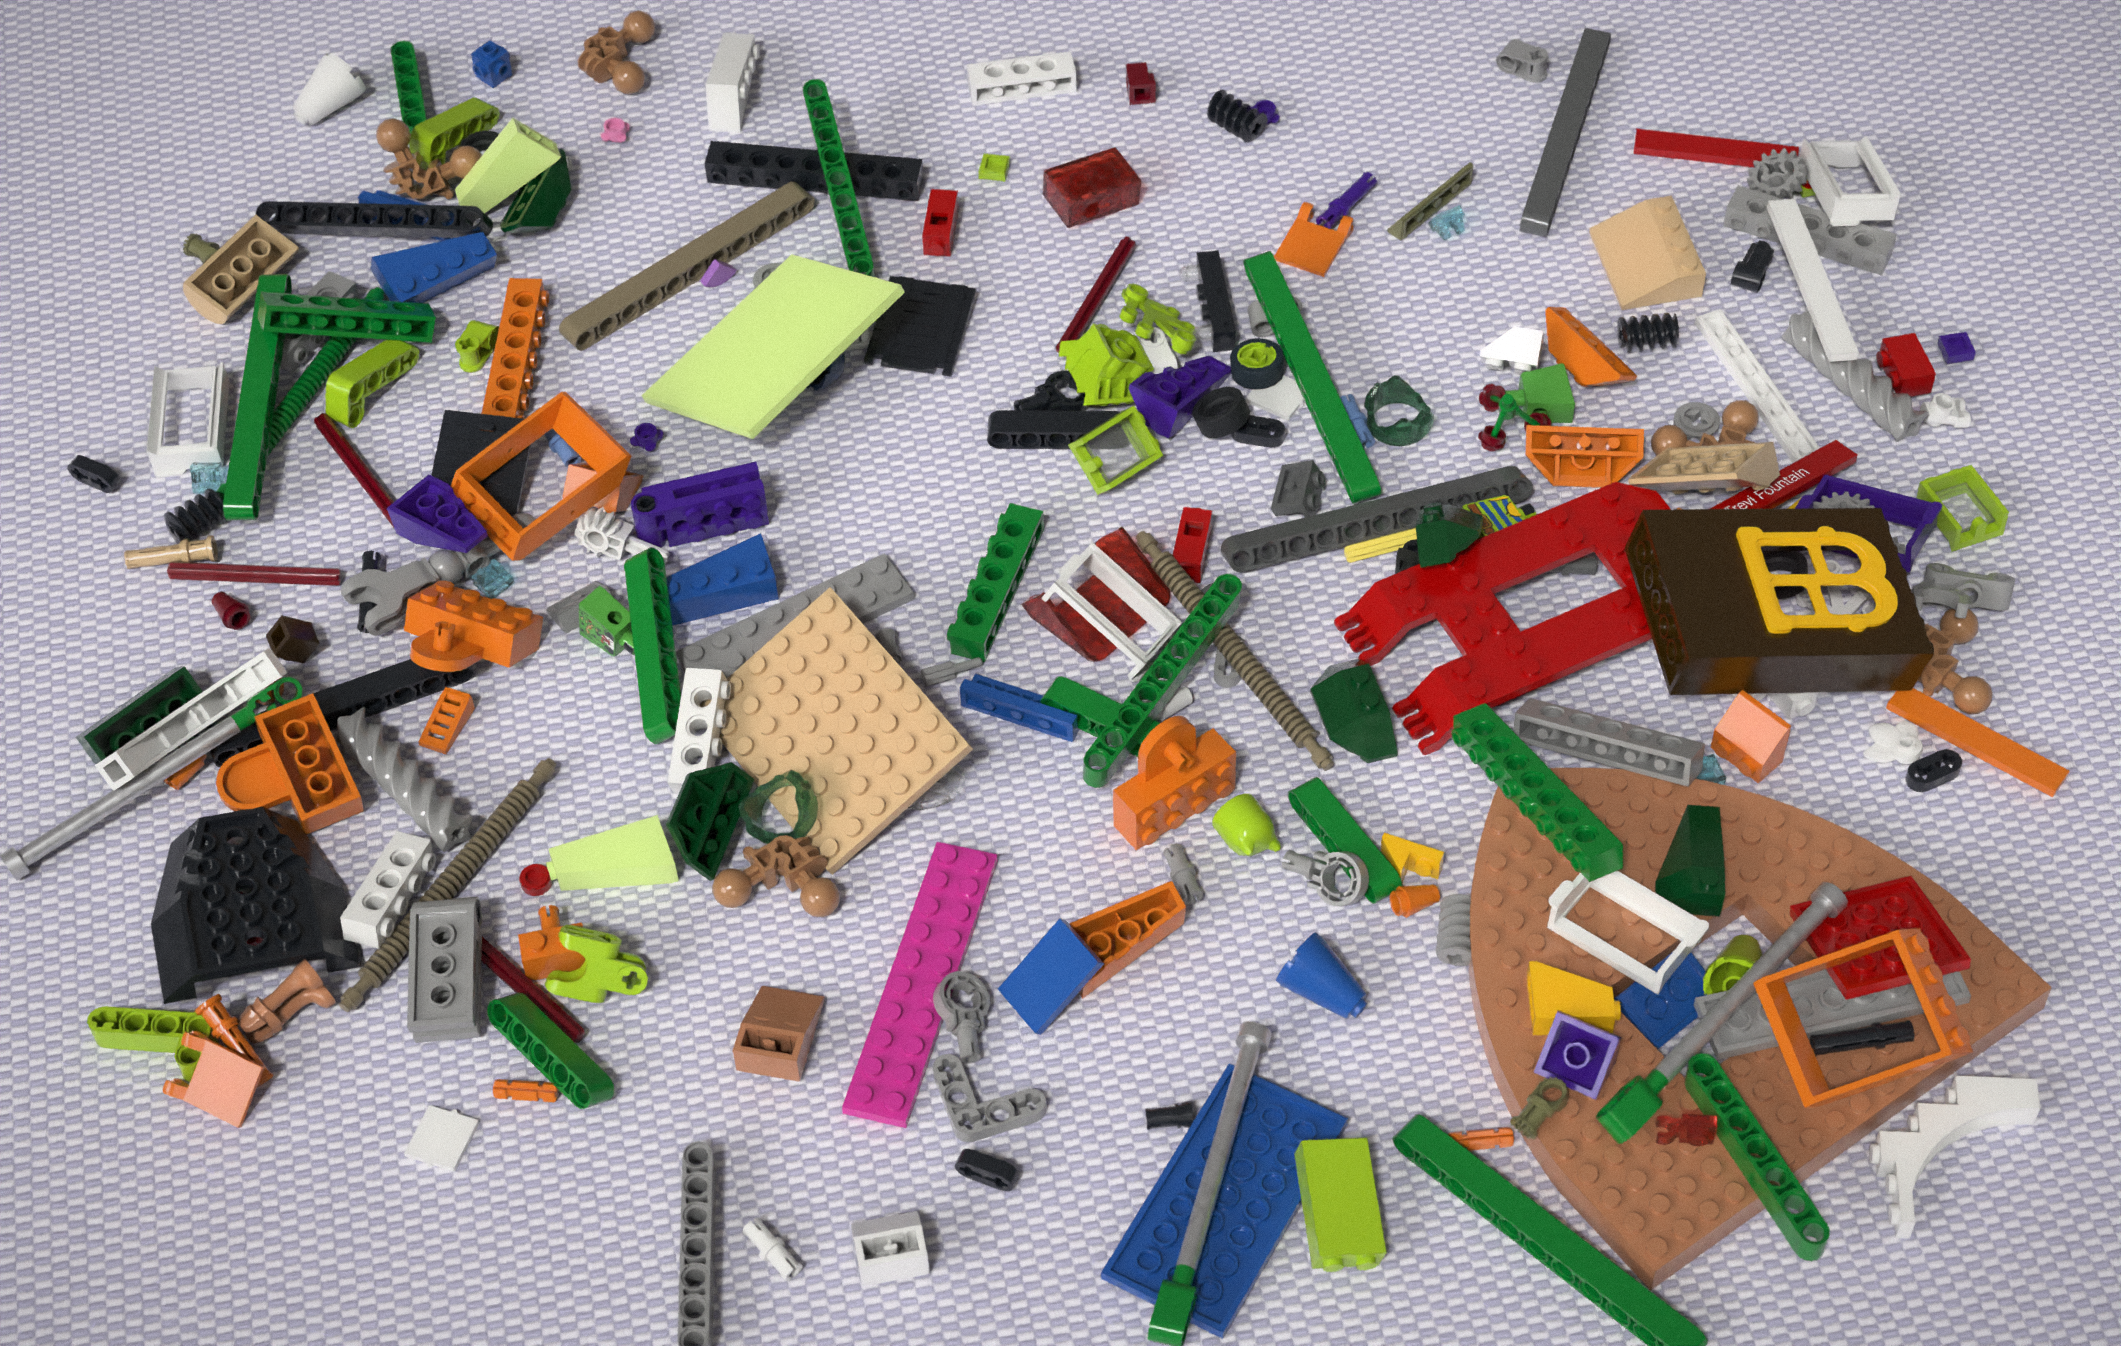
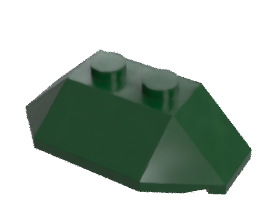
[500,148,572,233]
[1415,502,1483,568]
[1310,659,1398,763]
[666,762,755,881]

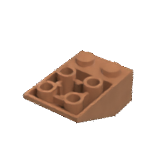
[733,986,825,1082]

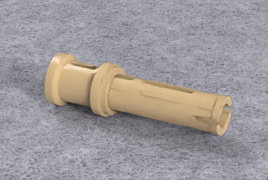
[124,535,218,569]

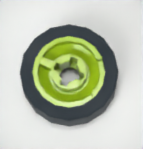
[1230,338,1285,390]

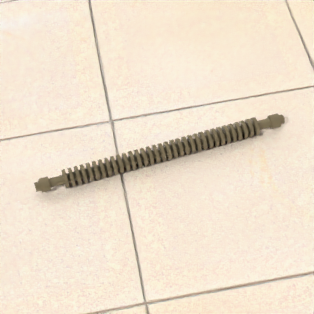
[1136,531,1334,771]
[339,758,556,1012]

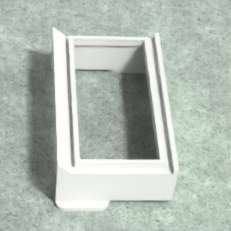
[1800,136,1901,226]
[146,362,230,478]
[1041,542,1182,683]
[1547,871,1709,995]

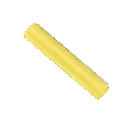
[1344,527,1417,563]

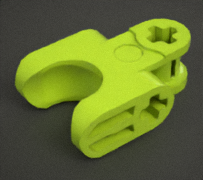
[545,925,648,1003]

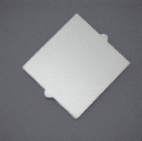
[1245,375,1304,421]
[404,1105,479,1172]

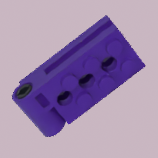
[631,461,769,548]

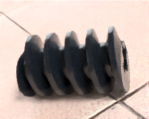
[1207,89,1268,142]
[1617,313,1679,352]
[164,488,224,544]

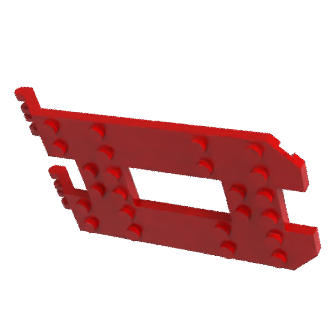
[1334,482,1671,755]

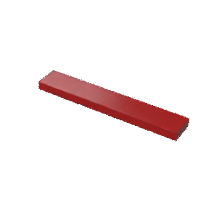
[1633,128,1799,172]

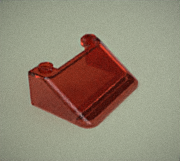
[1021,527,1171,662]

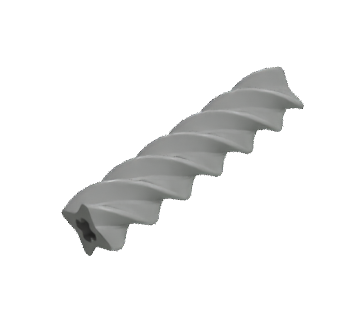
[1782,310,1928,442]
[336,707,473,852]

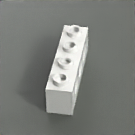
[967,51,1077,105]
[667,668,731,794]
[340,831,436,948]

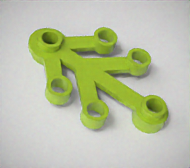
[1119,284,1196,354]

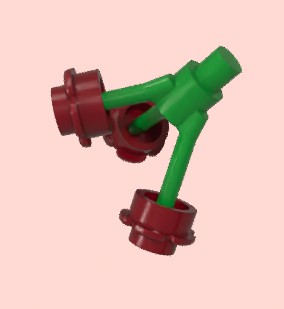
[1478,383,1552,451]

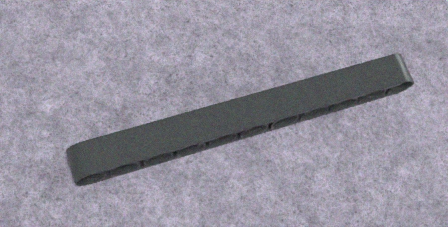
[1519,28,1611,237]
[1221,466,1533,572]

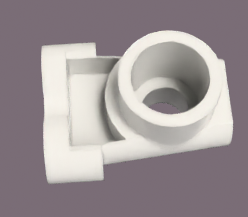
[1920,393,1971,428]

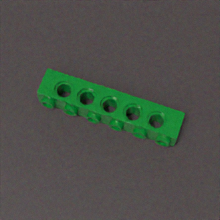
[257,292,436,343]
[947,503,1044,662]

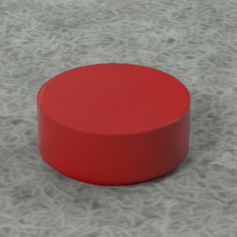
[519,864,552,896]

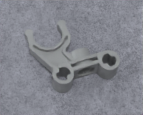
[1911,563,2015,618]

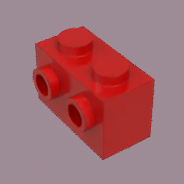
[1876,333,1936,397]

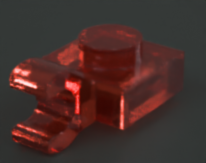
[1655,1114,1717,1146]

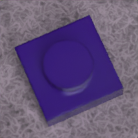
[1937,332,1976,364]

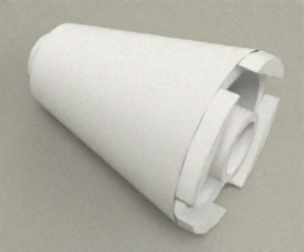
[293,53,366,125]

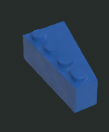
[370,232,497,303]

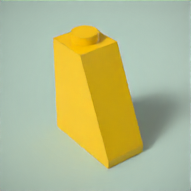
[1526,961,1621,1035]

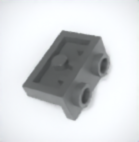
[1271,460,1325,517]

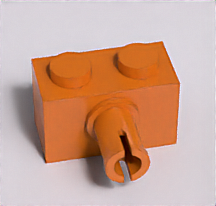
[518,905,585,981]

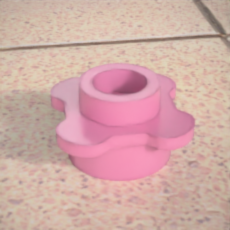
[601,118,630,143]

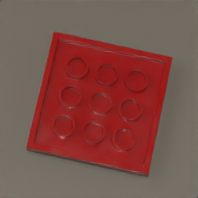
[1790,876,1971,1000]

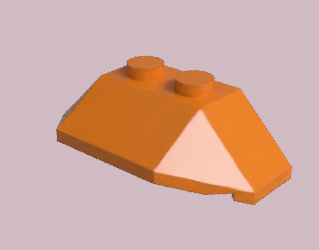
[1545,307,1637,387]
[1525,425,1644,488]

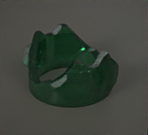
[1364,375,1434,446]
[738,770,818,845]

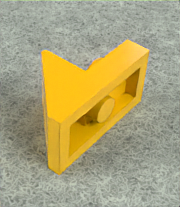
[1381,833,1444,883]

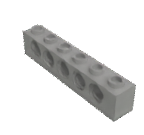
[1723,185,1897,275]
[1514,698,1705,787]

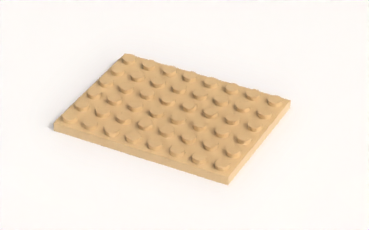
[699,587,973,875]

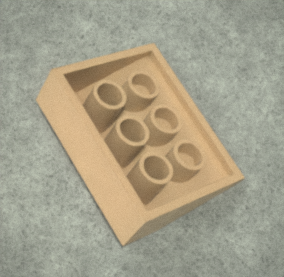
[1589,196,1706,310]
[1628,442,1780,494]

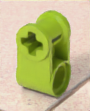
[455,320,499,373]

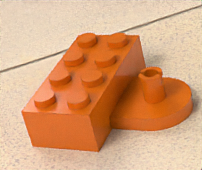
[404,580,543,672]
[216,693,364,835]
[1113,716,1236,850]

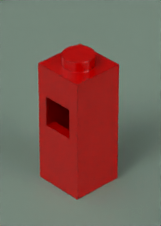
[922,189,959,257]
[1172,507,1212,583]

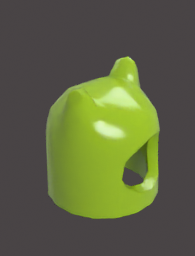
[1212,793,1281,857]

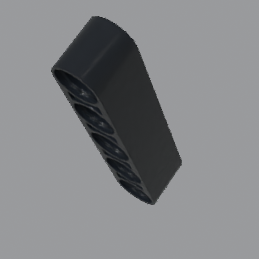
[987,410,1128,450]

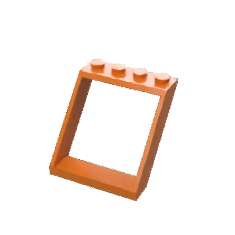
[450,392,632,561]
[1753,928,1973,1108]

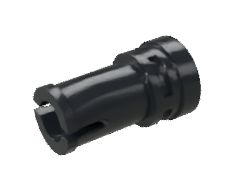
[1145,1101,1194,1130]

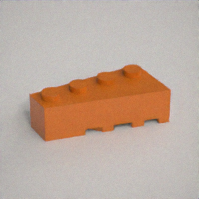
[1069,881,1186,999]

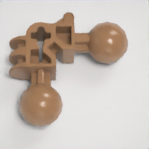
[578,10,655,95]
[376,118,482,199]
[1651,400,1759,456]
[1918,608,1993,714]
[712,835,840,917]

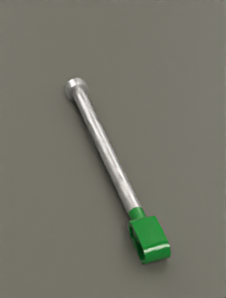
[0,677,303,881]
[1595,882,1848,1144]
[1147,1022,1271,1346]

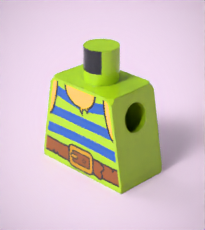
[1462,495,1536,539]

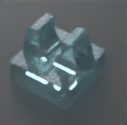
[1428,205,1465,241]
[190,462,224,494]
[471,559,514,599]

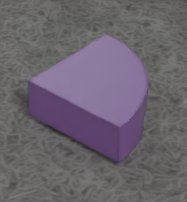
[700,259,737,287]

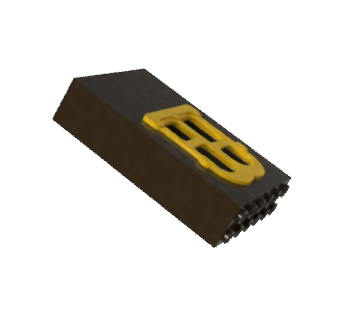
[1625,508,1934,695]

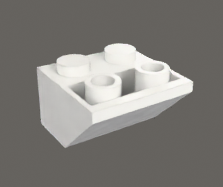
[1480,327,1544,374]
[851,1211,930,1287]

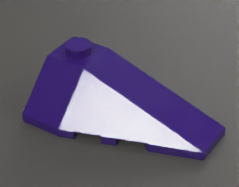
[1128,355,1231,439]
[387,474,488,553]

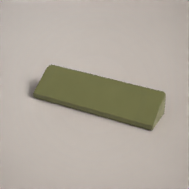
[1387,162,1473,240]

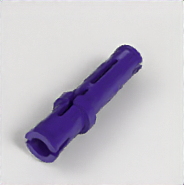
[1316,172,1377,229]

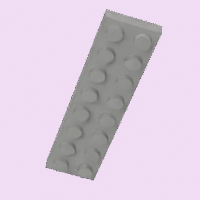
[676,553,914,679]
[1694,969,1971,1060]

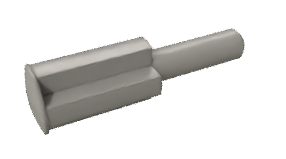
[921,657,982,687]

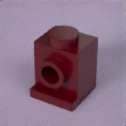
[1126,62,1156,105]

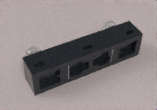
[1179,250,1236,352]

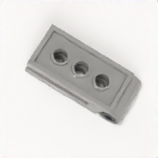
[407,897,482,1043]

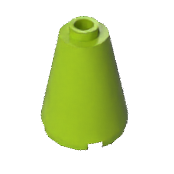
[1703,935,1763,995]

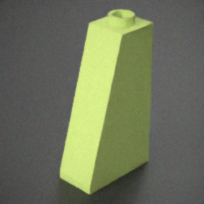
[455,118,561,213]
[546,815,679,891]

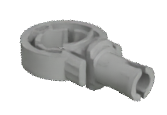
[1282,850,1369,906]
[933,971,990,1063]

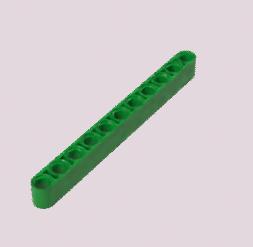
[1243,251,1381,504]
[223,274,292,521]
[1392,1114,1708,1346]

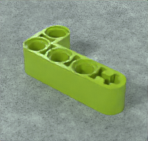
[409,97,500,170]
[325,340,419,428]
[87,1006,219,1082]

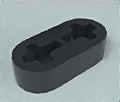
[1231,415,1285,448]
[67,455,121,493]
[1905,749,1962,792]
[954,1149,1020,1192]

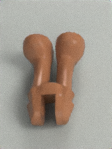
[238,960,336,1044]

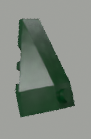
[1655,805,1725,917]

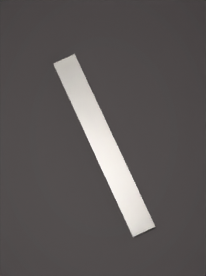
[1767,199,1859,362]
[1695,309,1820,463]

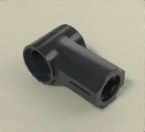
[1731,240,1774,293]

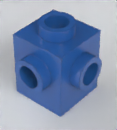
[471,40,513,89]

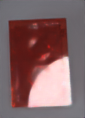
[1042,147,1141,228]

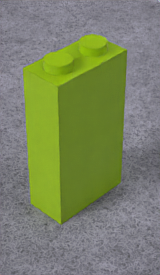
[1294,1138,1386,1272]

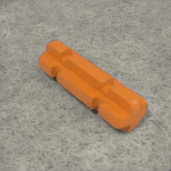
[493,1079,558,1102]
[1448,1127,1514,1151]

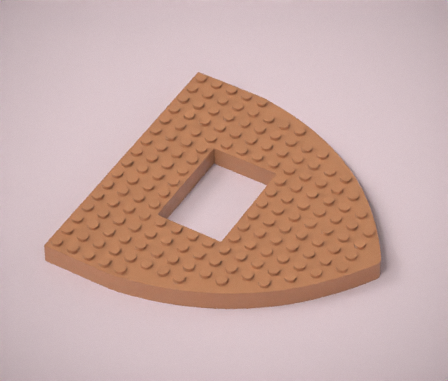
[1468,768,2052,1291]

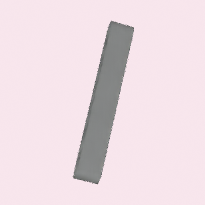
[678,1141,716,1346]

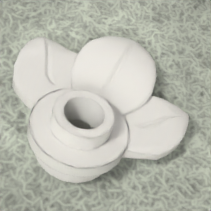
[1863,720,1923,764]

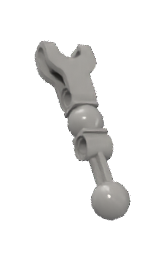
[341,513,536,636]

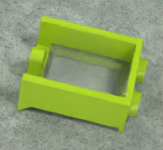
[1068,406,1163,495]
[1916,465,2009,552]

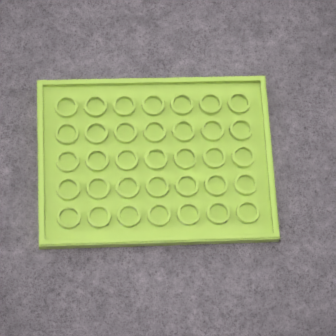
[641,254,905,439]

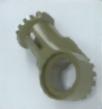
[182,233,220,264]
[1510,1077,1569,1140]

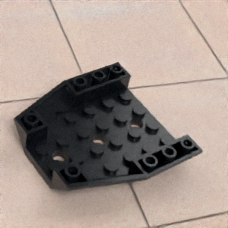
[151,807,360,1004]

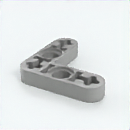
[933,1054,1046,1143]

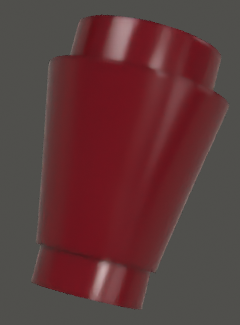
[211,592,250,630]

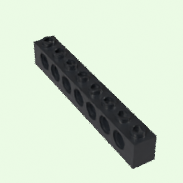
[704,141,924,201]

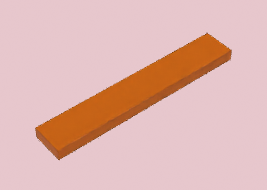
[1886,688,2070,797]

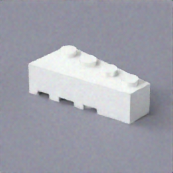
[706,33,760,132]

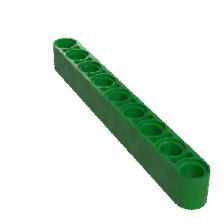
[803,79,876,278]
[1083,574,1242,788]

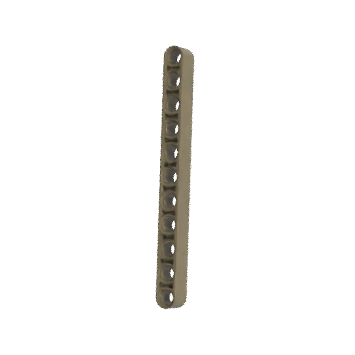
[559,182,815,351]

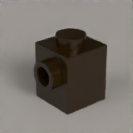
[266,615,320,664]

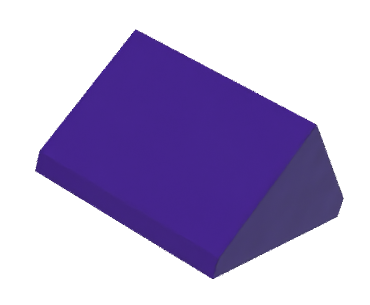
[1534,1010,1621,1100]

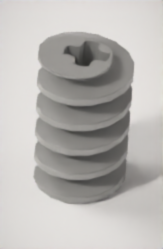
[1436,894,1471,966]

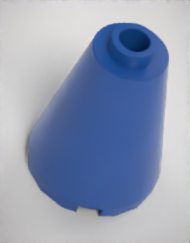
[1276,932,1368,1019]

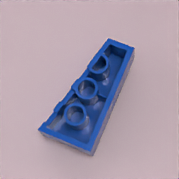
[666,533,779,626]

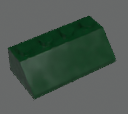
[76,666,203,764]

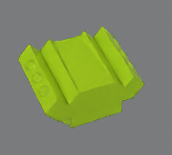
[1058,323,1154,406]

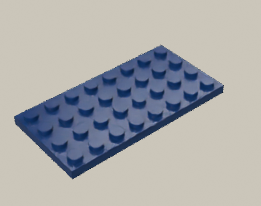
[1101,1063,1348,1339]

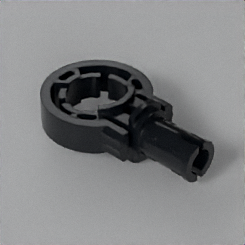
[1014,370,1089,411]

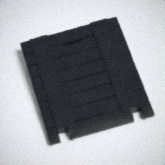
[863,276,977,377]
[431,410,531,516]

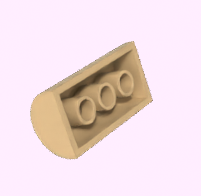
[183,215,299,324]

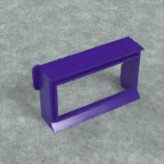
[1795,475,1942,573]

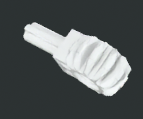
[574,507,670,564]

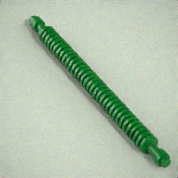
[215,287,385,499]

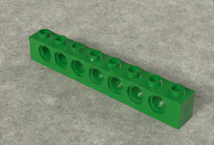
[1452,703,1623,882]

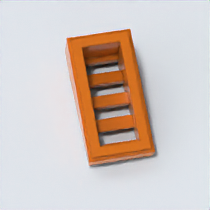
[418,687,475,754]

